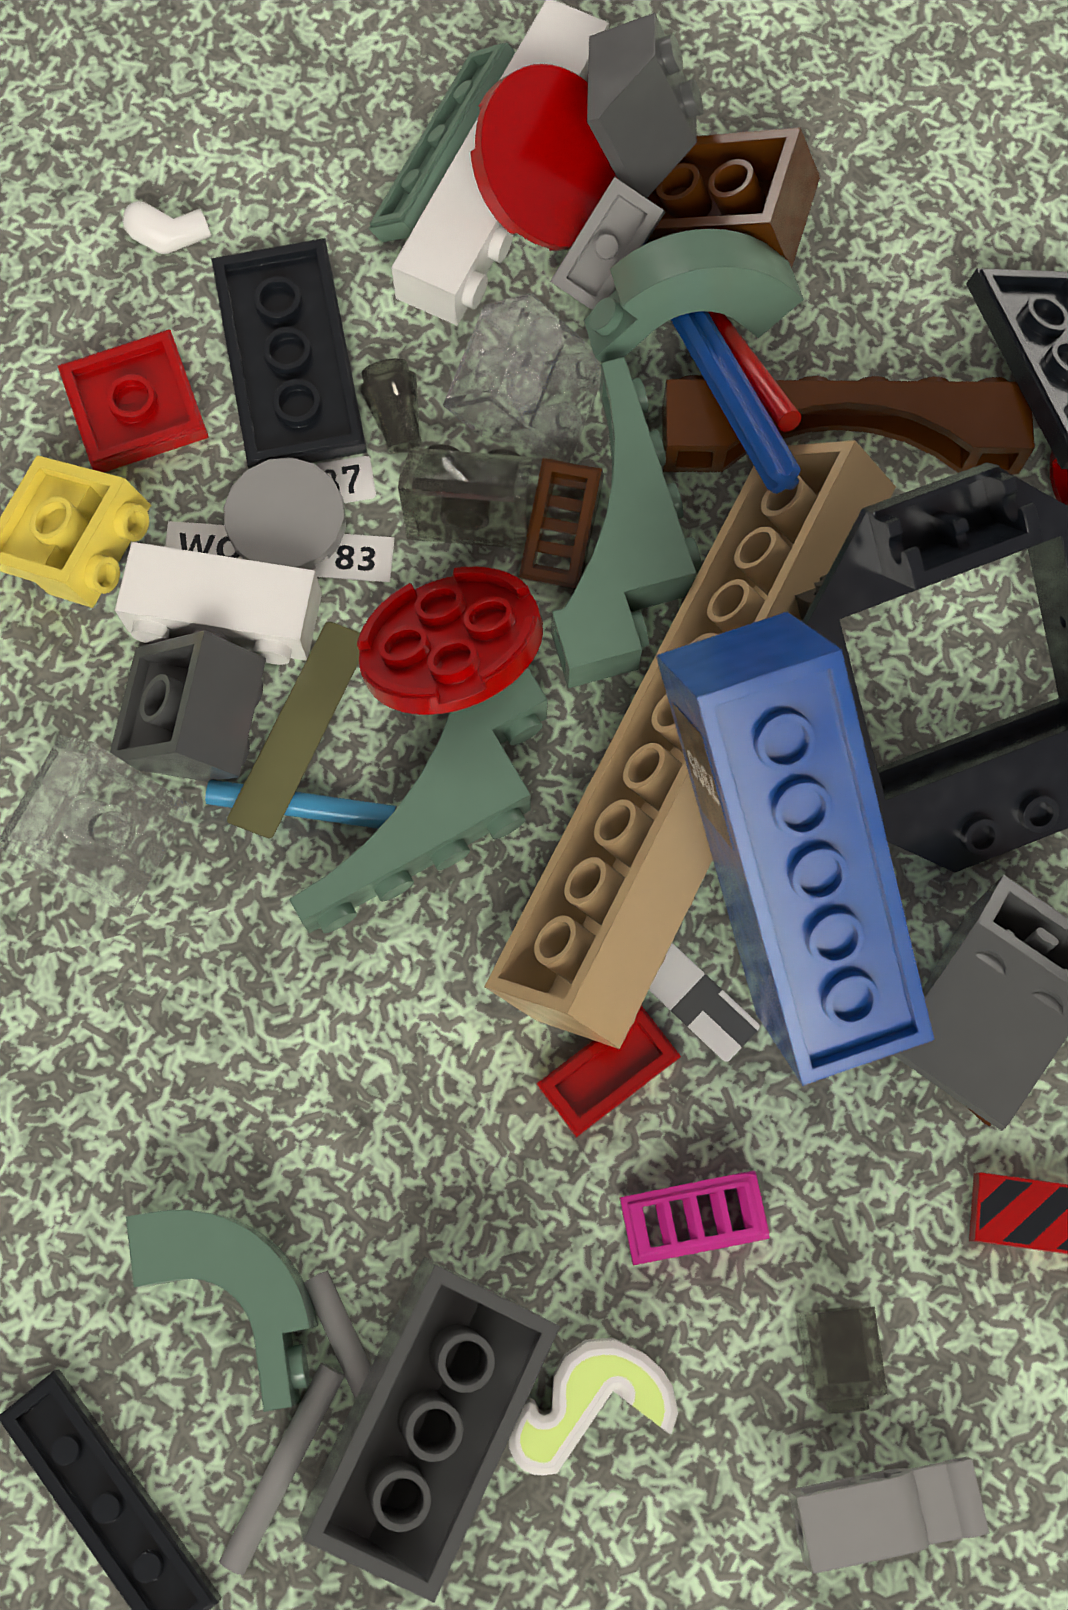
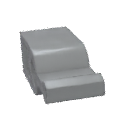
[788,1457,989,1574]

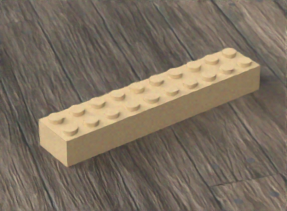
[484,440,896,1049]

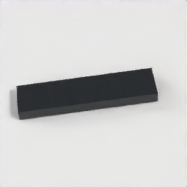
[0,1369,222,1610]

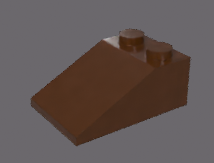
[646,127,820,268]

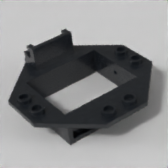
[795,462,1068,873]

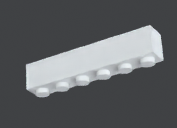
[391,0,609,326]

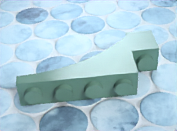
[551,357,702,688]
[289,668,548,934]

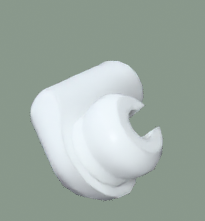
[123,201,212,254]

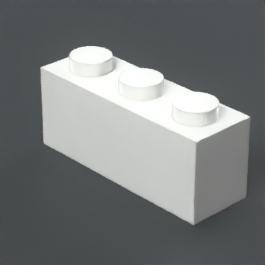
[115,542,322,665]

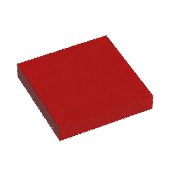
[58,329,209,473]

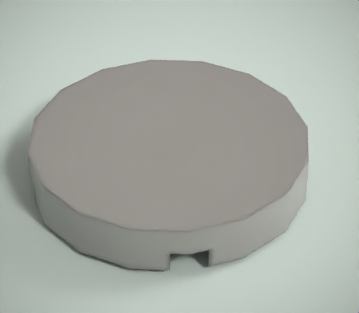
[224,458,346,570]

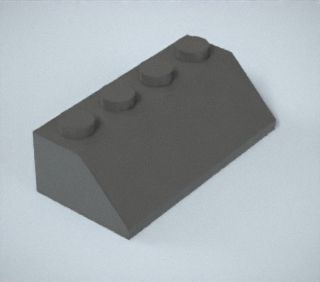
[298,1257,560,1603]

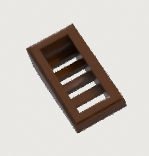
[519,458,604,589]

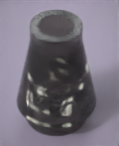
[359,358,422,454]

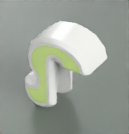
[509,1338,678,1475]

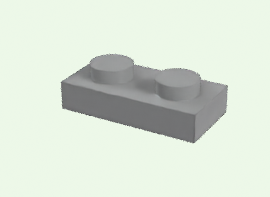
[550,177,665,310]

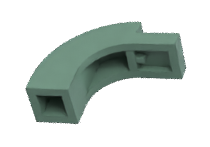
[584,229,804,363]
[126,1210,318,1412]

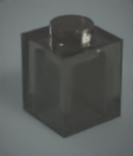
[795,1305,888,1414]

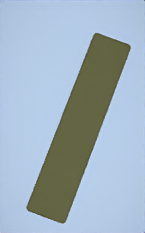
[227,621,360,839]

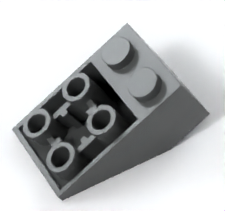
[893,875,1068,1131]

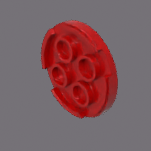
[470,64,618,251]
[357,566,543,715]

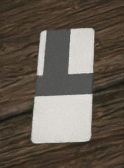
[649,943,760,1062]

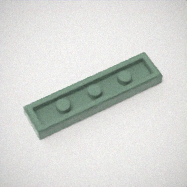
[368,43,516,242]

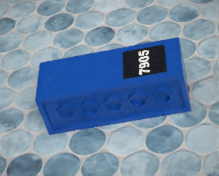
[656,612,934,1086]

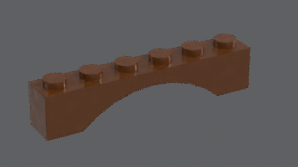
[662,375,1035,475]

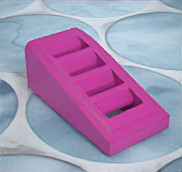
[619,1170,770,1266]

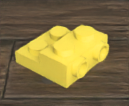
[0,455,151,608]

